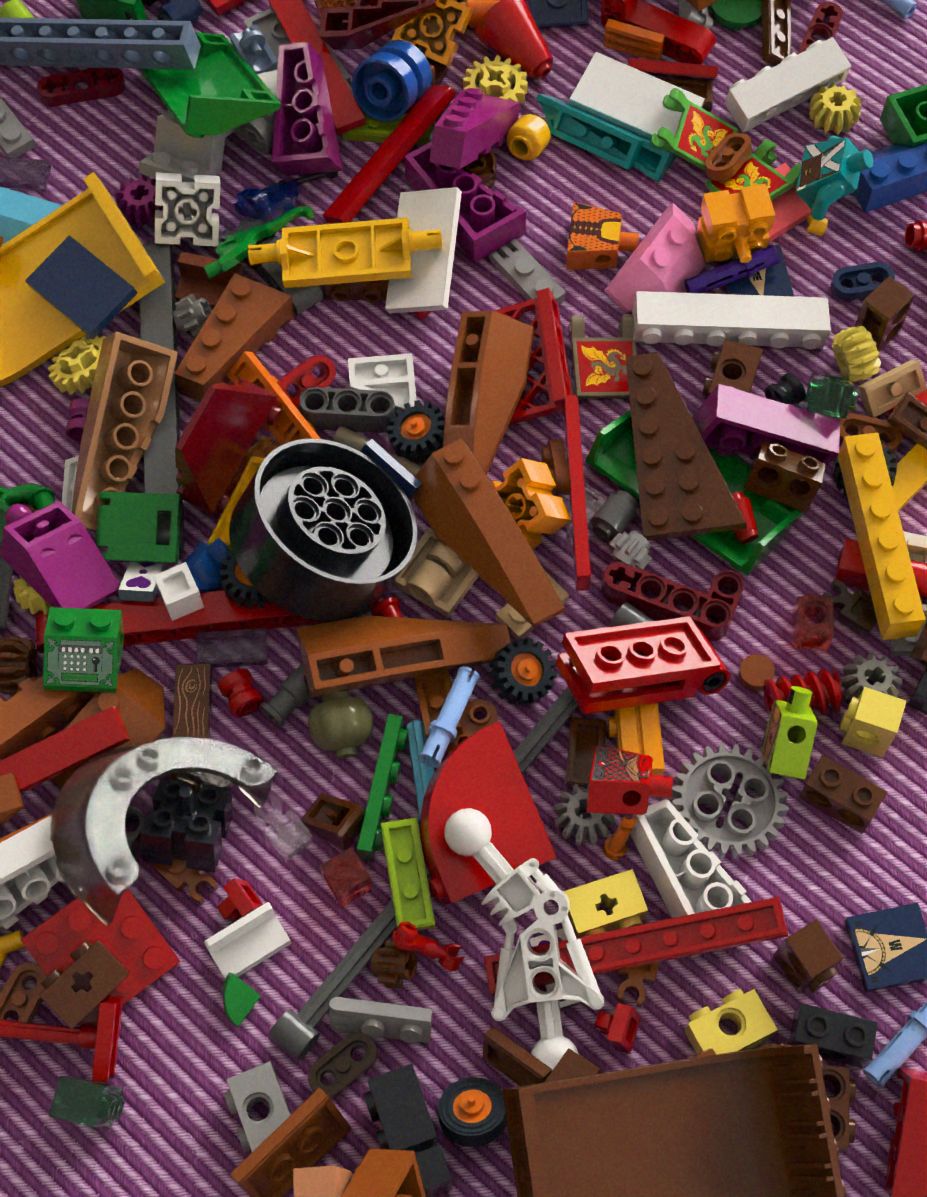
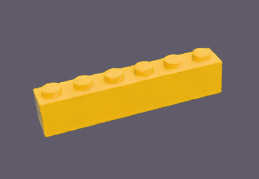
[838,433,926,640]

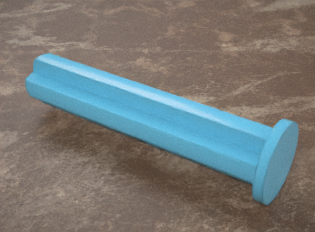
[406,720,434,826]

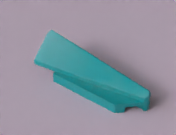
[536,94,678,181]

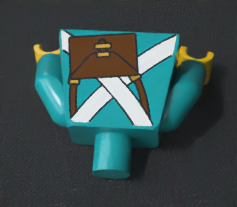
[796,136,874,236]

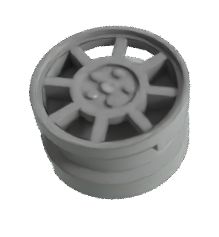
[237,113,275,155]

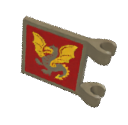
[568,315,637,399]

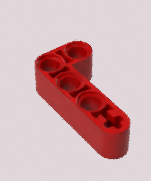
[600,0,716,65]

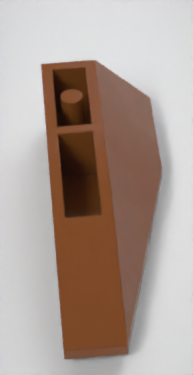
[443,311,535,475]
[296,615,511,698]

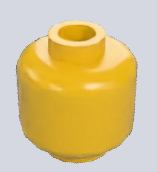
[506,114,551,161]

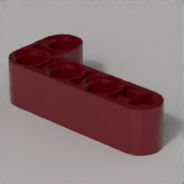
[601,562,744,641]

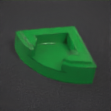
[222,972,261,1027]

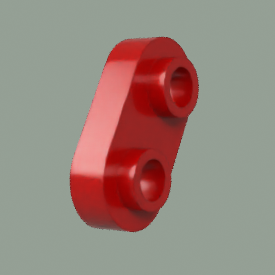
[277,355,336,406]

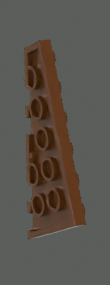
[626,352,747,541]

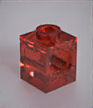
[792,594,834,650]
[320,847,373,908]

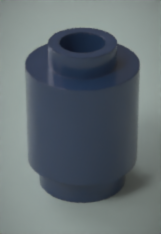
[157,0,203,24]

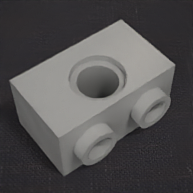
[224,1061,291,1152]

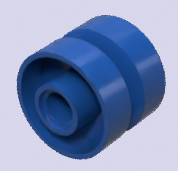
[352,40,432,122]

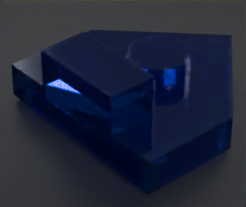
[233,180,301,222]

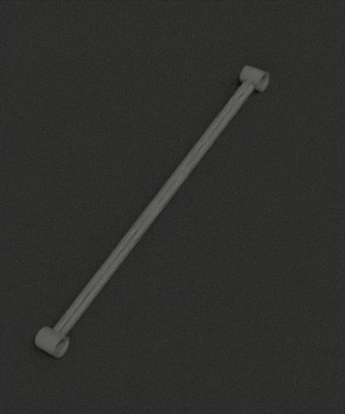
[269,602,654,1061]

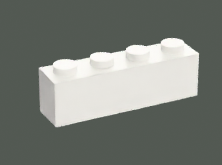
[725,37,852,133]

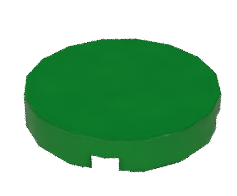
[709,0,762,30]

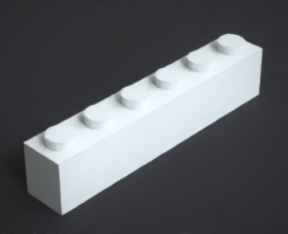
[632,291,831,349]

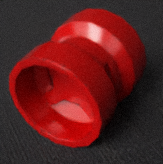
[218,669,264,718]

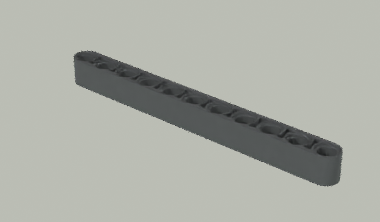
[140,243,185,550]

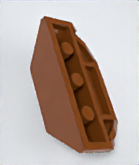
[50,668,166,796]

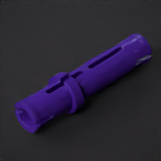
[684,244,780,293]

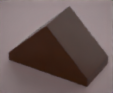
[300,793,365,853]

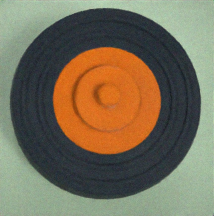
[438,1077,507,1147]

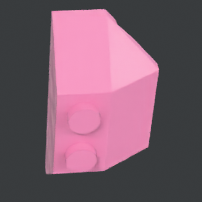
[604,203,706,313]

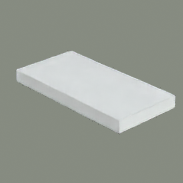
[569,52,705,140]
[385,187,462,314]

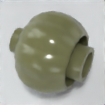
[308,691,374,759]

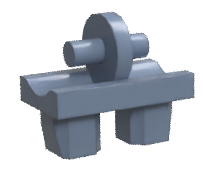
[229,24,278,74]

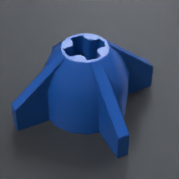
[182,538,229,593]

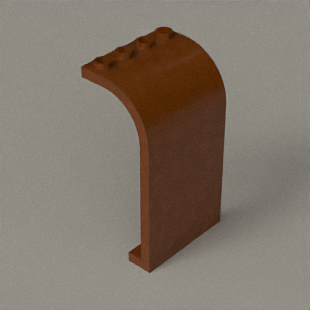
[502,1044,846,1197]

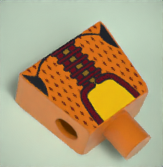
[566,202,639,270]

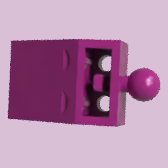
[0,501,120,609]

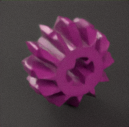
[115,175,163,230]

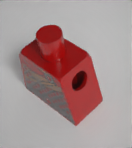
[587,745,673,815]

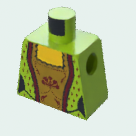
[760,686,817,780]

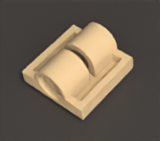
[392,528,479,618]

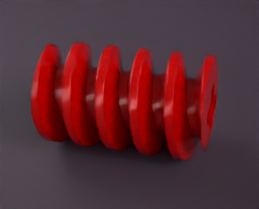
[763,668,842,715]

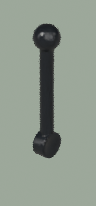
[277,171,338,192]

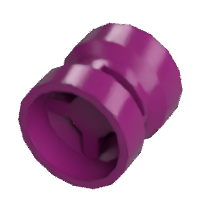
[65,398,89,443]

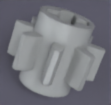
[173,294,212,337]
[609,531,652,570]

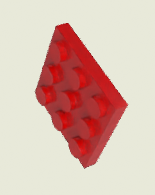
[20,871,181,1026]

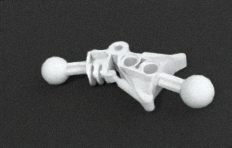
[444,808,604,1071]

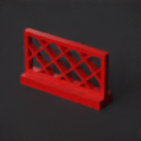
[493,288,572,426]

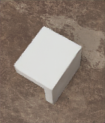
[153,562,204,621]

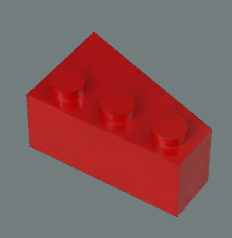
[885,1067,927,1197]

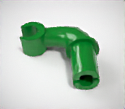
[0,483,55,511]

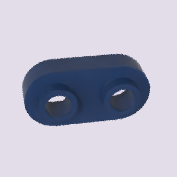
[830,262,895,301]

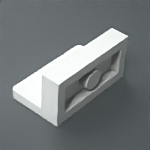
[204,902,292,978]

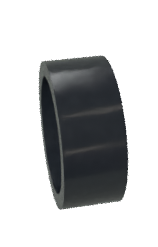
[229,439,418,622]

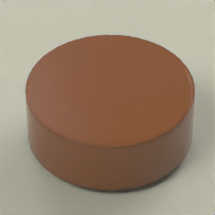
[738,654,775,691]

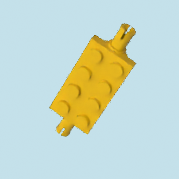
[248,217,442,288]

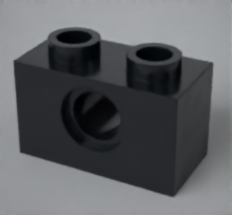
[789,1003,878,1068]

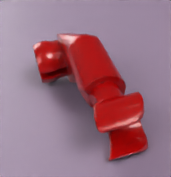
[392,921,465,971]

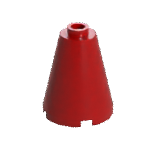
[475,0,553,79]

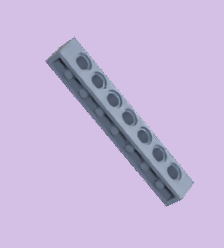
[0,18,201,70]

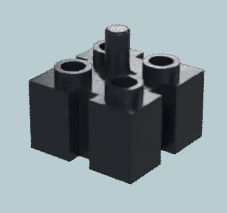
[140,778,233,873]

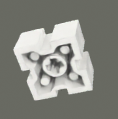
[155,172,220,246]

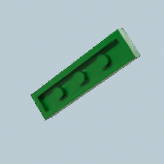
[357,713,409,862]

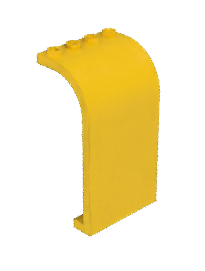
[0,172,165,387]

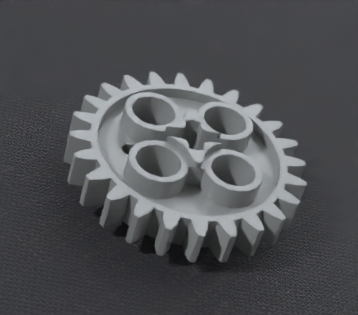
[671,743,789,860]

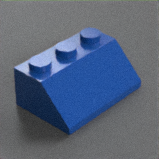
[853,142,927,213]

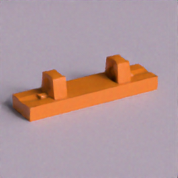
[227,351,321,445]

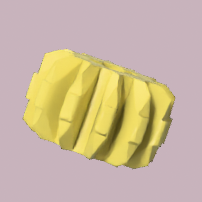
[809,82,861,136]
[832,326,881,382]

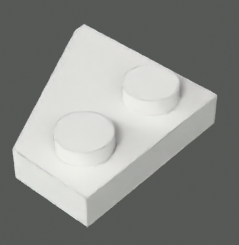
[348,353,417,411]

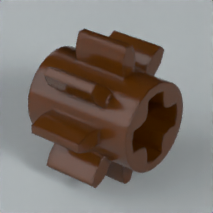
[371,940,417,988]

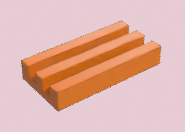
[603,19,665,61]

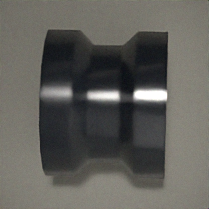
[764,373,806,405]

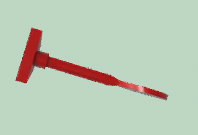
[0,996,123,1082]

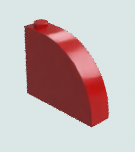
[420,721,557,905]

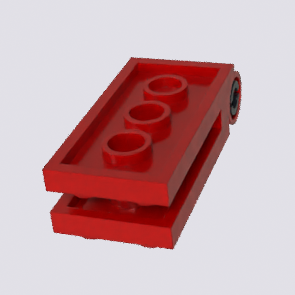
[555,616,731,714]

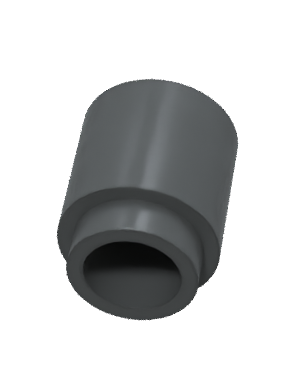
[591,490,639,541]

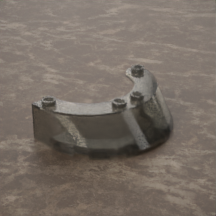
[50,737,278,926]

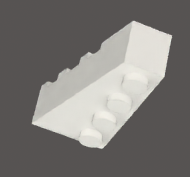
[630,799,751,958]
[0,802,103,929]

